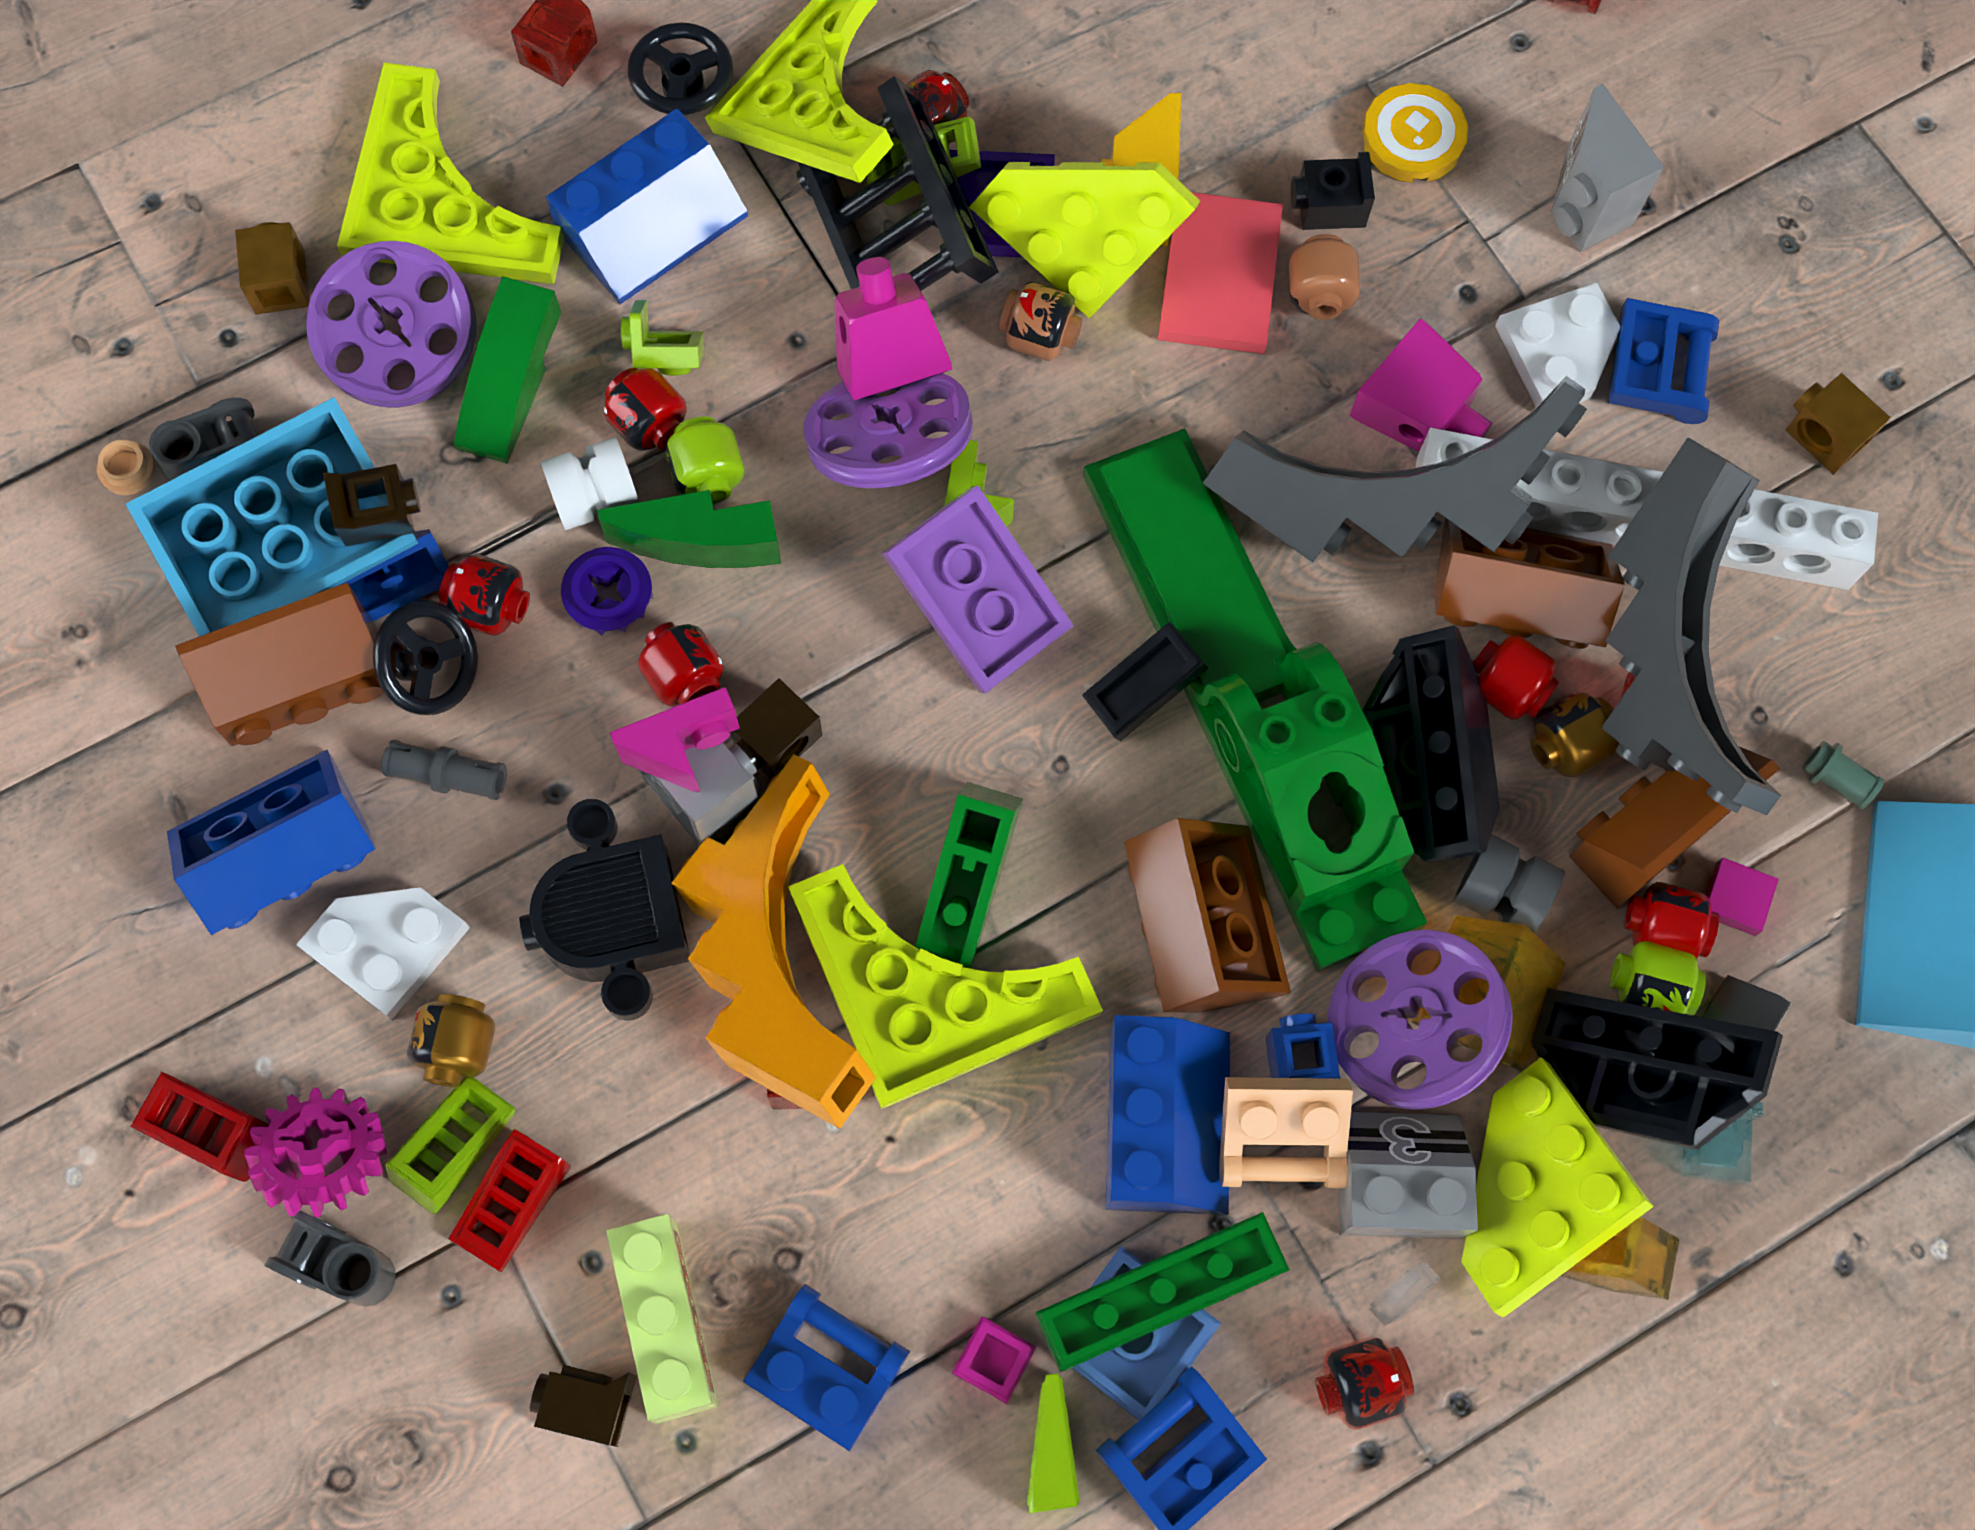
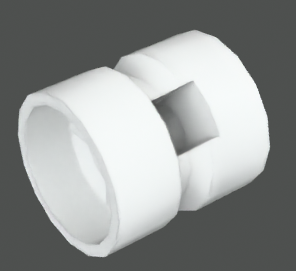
[540,437,639,531]

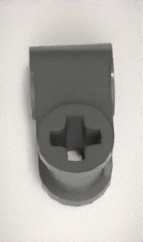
[149,398,258,481]
[264,1210,396,1307]

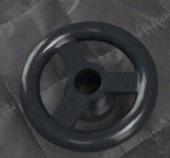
[627,22,733,115]
[373,600,478,716]

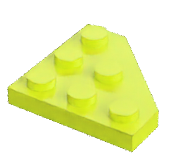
[969,162,1200,319]
[1461,1057,1654,1318]

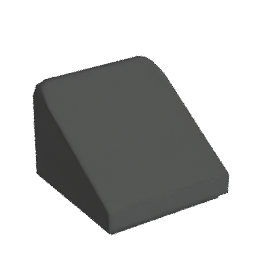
[1702,975,1791,1031]

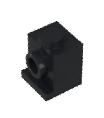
[1291,152,1375,230]

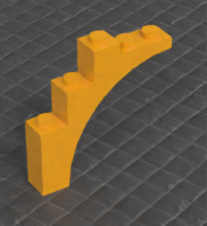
[672,755,876,1129]

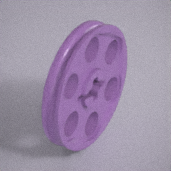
[306,241,476,408]
[804,373,973,488]
[1327,930,1513,1109]

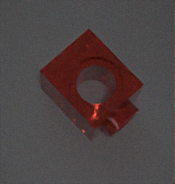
[511,0,598,87]

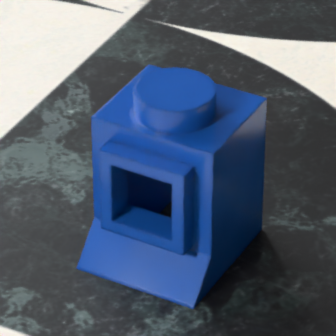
[1265,1013,1341,1079]

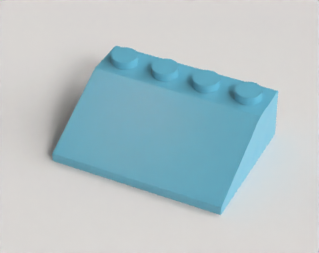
[125,397,418,636]
[1856,801,1975,1049]

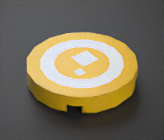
[1362,83,1468,183]

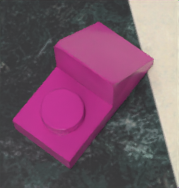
[609,687,740,792]

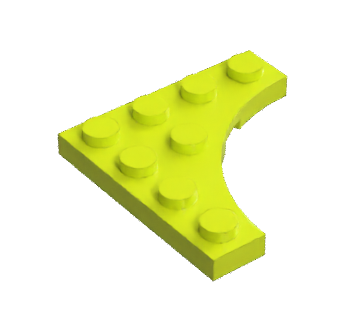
[705,0,894,183]
[337,63,565,284]
[788,864,1103,1110]

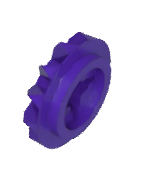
[561,547,653,636]

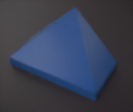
[341,529,449,621]

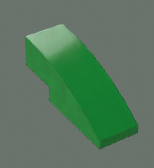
[454,276,561,464]
[597,490,781,568]

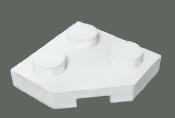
[1495,282,1620,408]
[296,887,470,1020]

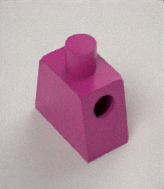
[835,257,952,401]
[1349,318,1493,452]

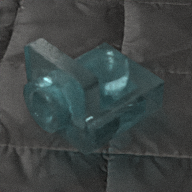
[1682,1102,1763,1185]

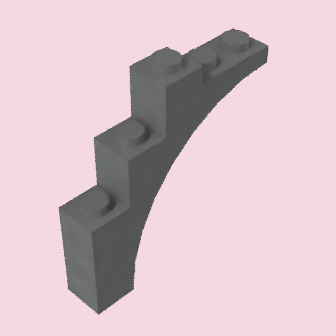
[1203,376,1587,563]
[1602,438,1781,815]

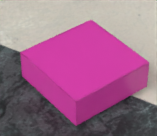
[1706,857,1779,936]
[952,1316,1037,1405]

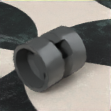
[1454,834,1565,939]

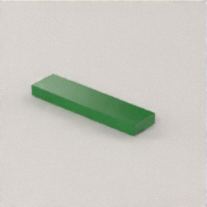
[1035,1212,1290,1373]

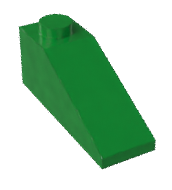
[915,782,1023,969]

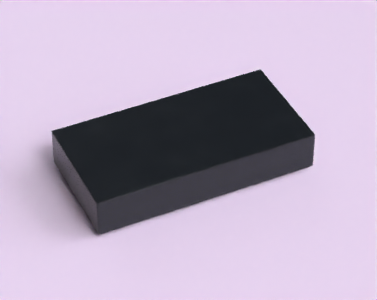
[1082,621,1208,742]

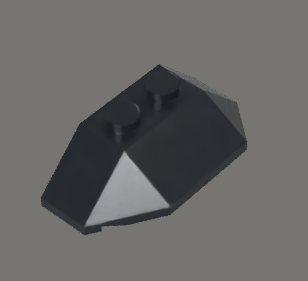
[1362,625,1500,863]
[1531,988,1783,1150]

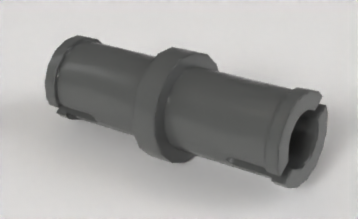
[382,740,507,800]

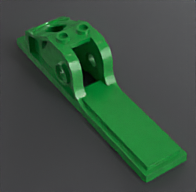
[1083,428,1427,972]

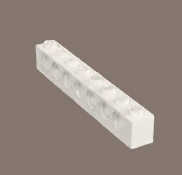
[1415,428,1879,590]

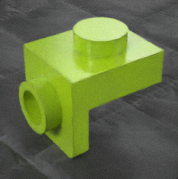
[621,300,704,376]

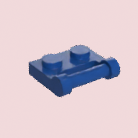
[1608,298,1719,424]
[743,1284,910,1451]
[1095,1366,1267,1530]

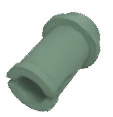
[1803,741,1884,810]

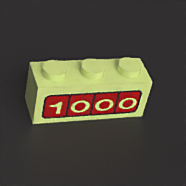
[606,1214,719,1424]

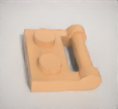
[1219,1077,1353,1188]

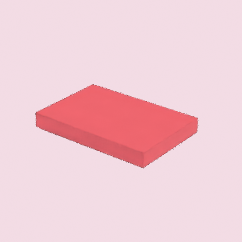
[1157,192,1283,354]

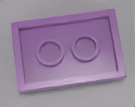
[882,485,1074,694]

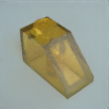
[1560,1217,1680,1300]

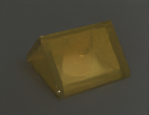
[1411,915,1566,1072]

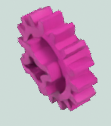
[244,1087,387,1218]

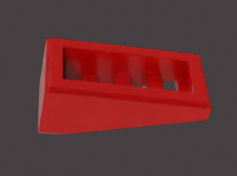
[130,1071,269,1182]
[448,1129,571,1273]

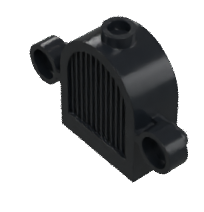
[519,799,690,1021]

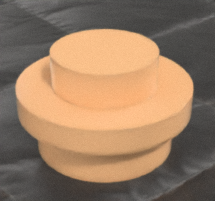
[97,440,156,495]

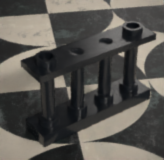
[797,76,999,291]

